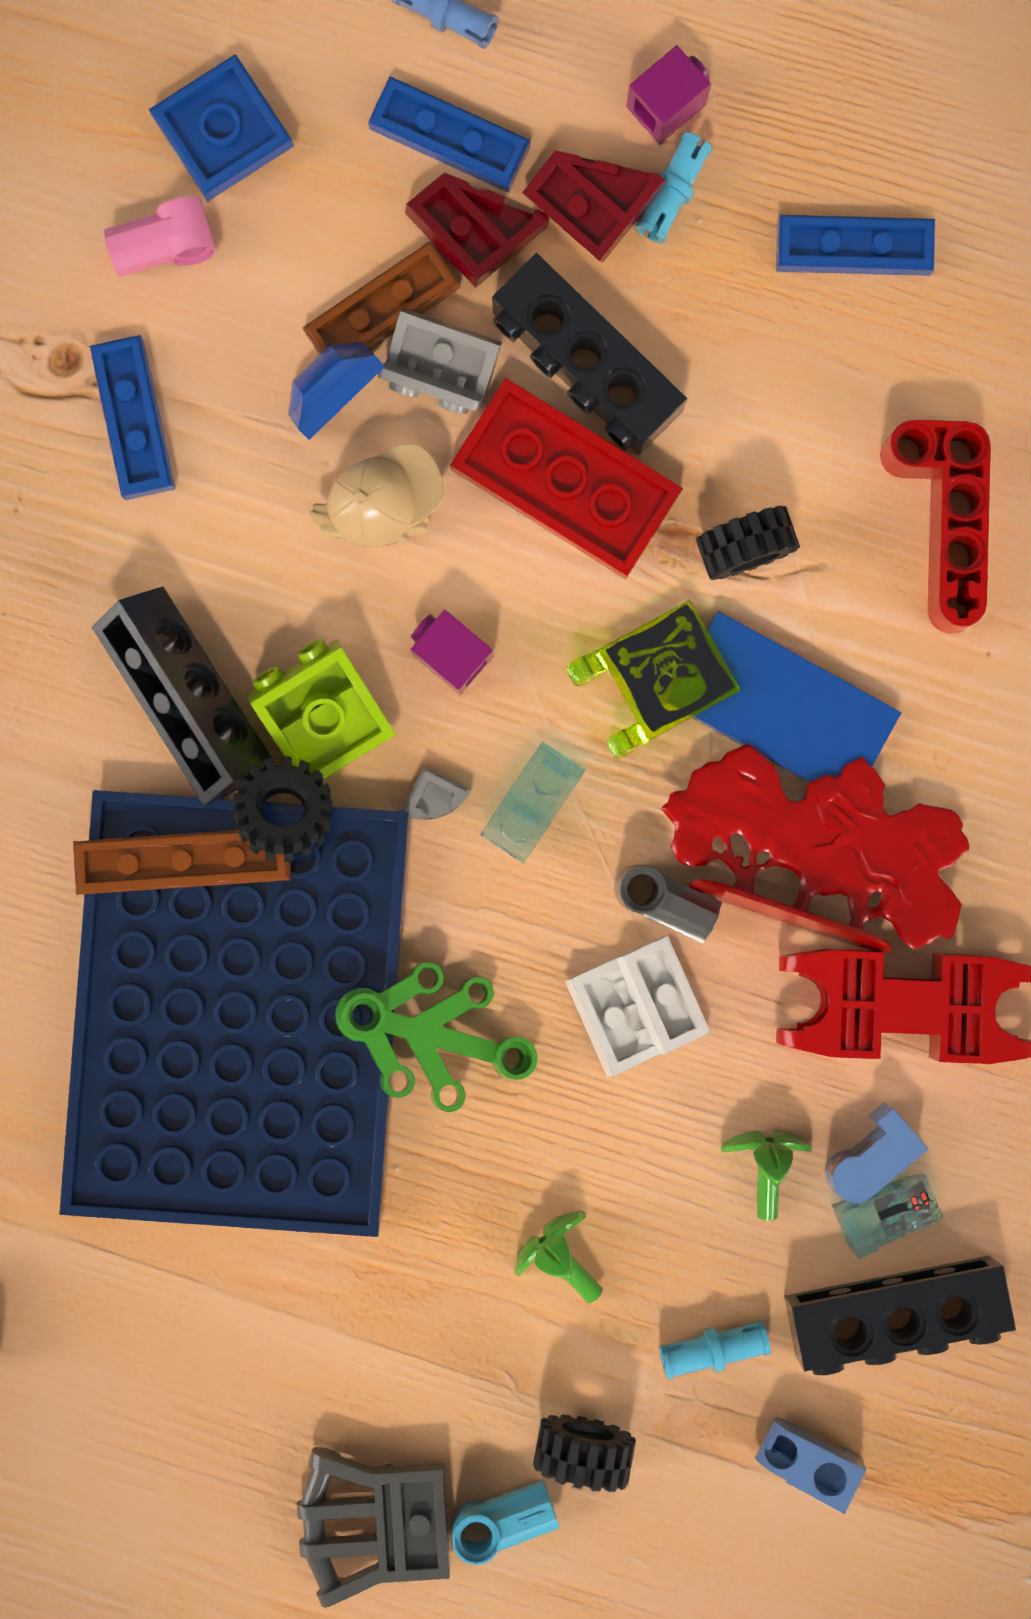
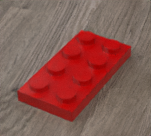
[450,378,683,579]

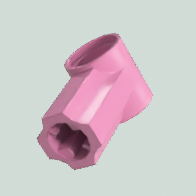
[104,196,216,277]

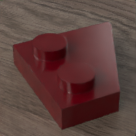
[522,150,668,263]
[405,172,550,288]

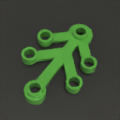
[335,962,538,1112]

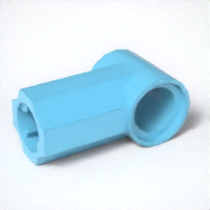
[451,1479,559,1565]

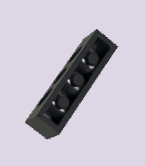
[492,252,688,455]
[91,586,275,806]
[784,1255,1016,1376]

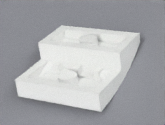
[565,936,710,1077]

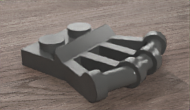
[297,1447,451,1608]

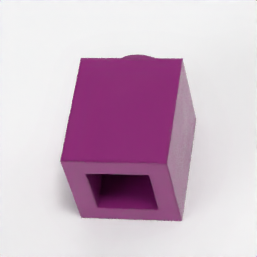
[626,45,711,145]
[410,609,494,696]

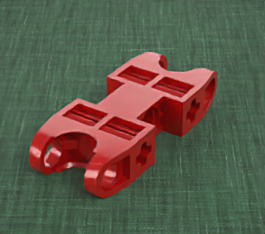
[776,948,1031,1064]

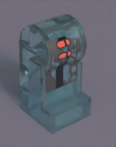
[831,1174,943,1259]

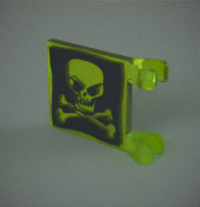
[567,599,741,759]

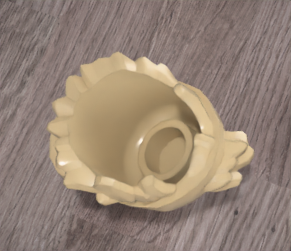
[310,443,444,548]

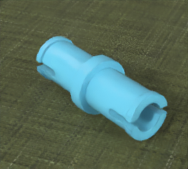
[635,132,712,244]
[659,1320,771,1380]

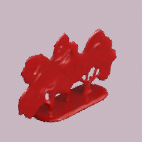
[661,744,970,953]

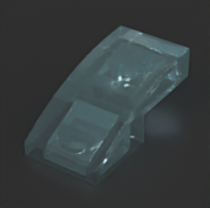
[480,741,586,864]

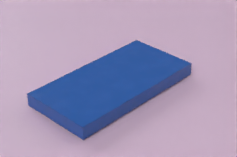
[666,611,902,783]

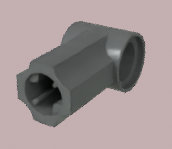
[614,865,722,944]

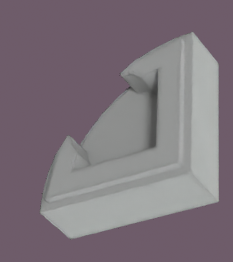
[401,767,471,820]

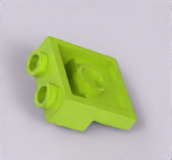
[248,638,396,780]

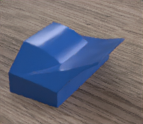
[288,342,385,440]

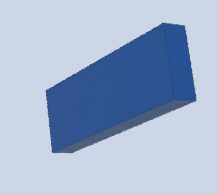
[368,76,530,193]
[776,215,935,276]
[90,335,176,500]

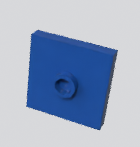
[148,54,294,202]

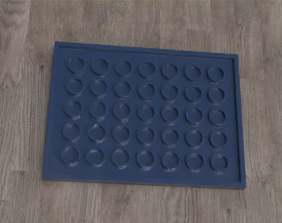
[59,790,409,1237]

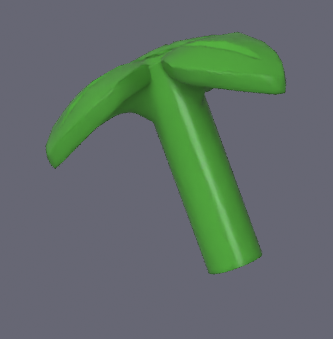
[720,1130,813,1221]
[514,1211,603,1303]

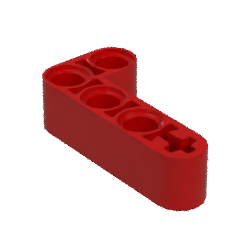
[880,420,991,634]

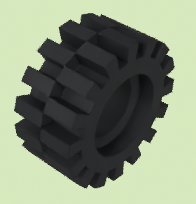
[696,505,800,580]
[233,756,332,862]
[533,1415,636,1492]

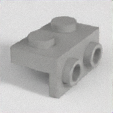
[378,308,503,414]

